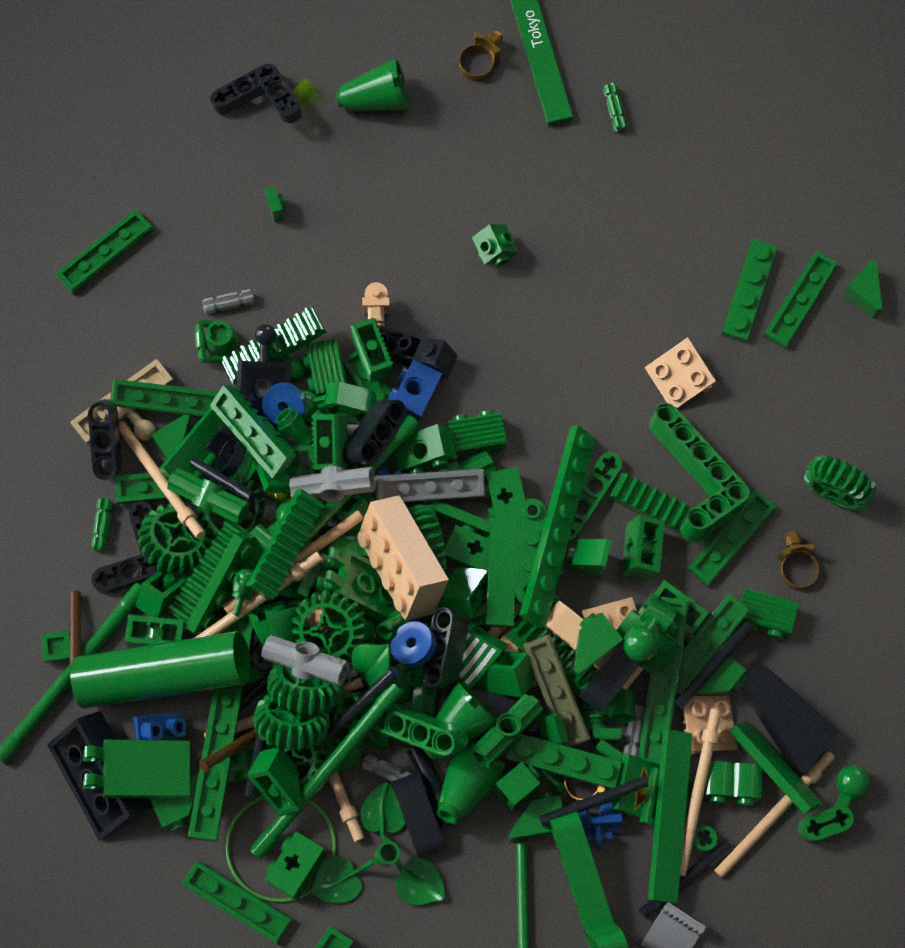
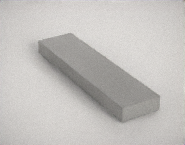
[375,469,485,502]

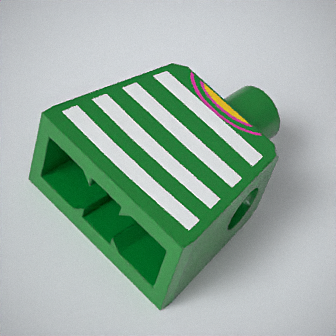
[459,622,508,690]

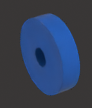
[262,383,307,426]
[391,621,436,668]

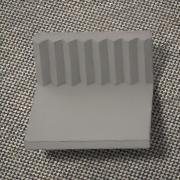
[640,902,706,948]

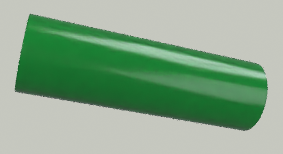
[70,631,251,709]

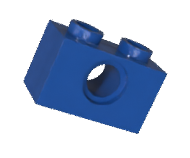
[388,360,442,423]

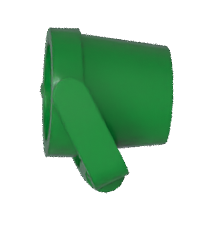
[194,320,239,364]

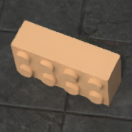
[357,495,449,621]

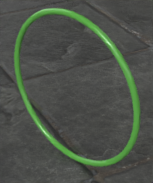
[225,795,337,903]

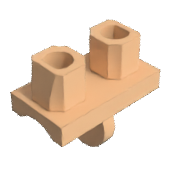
[362,282,390,328]

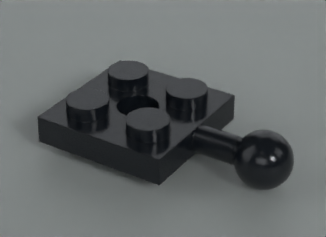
[236,324,291,416]

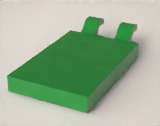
[317,547,396,622]
[83,740,190,799]

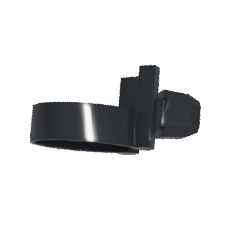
[204,426,247,477]

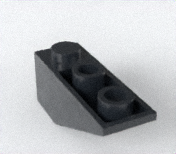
[379,328,458,378]

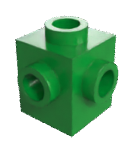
[472,224,518,267]

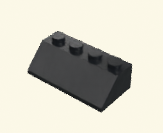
[47,711,153,841]

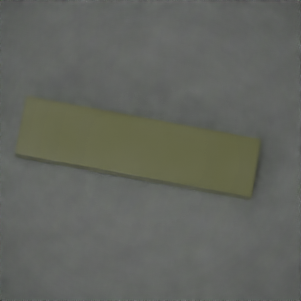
[523,634,592,747]

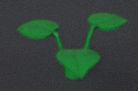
[345,644,391,750]
[312,782,445,905]

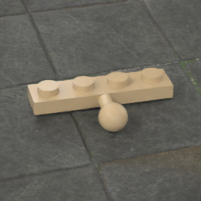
[70,359,173,445]

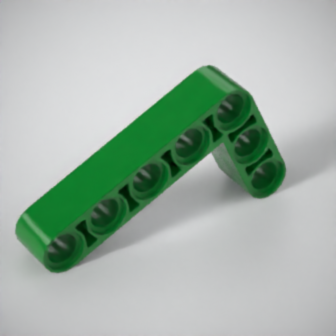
[649,403,750,542]
[324,691,468,772]
[549,812,628,948]

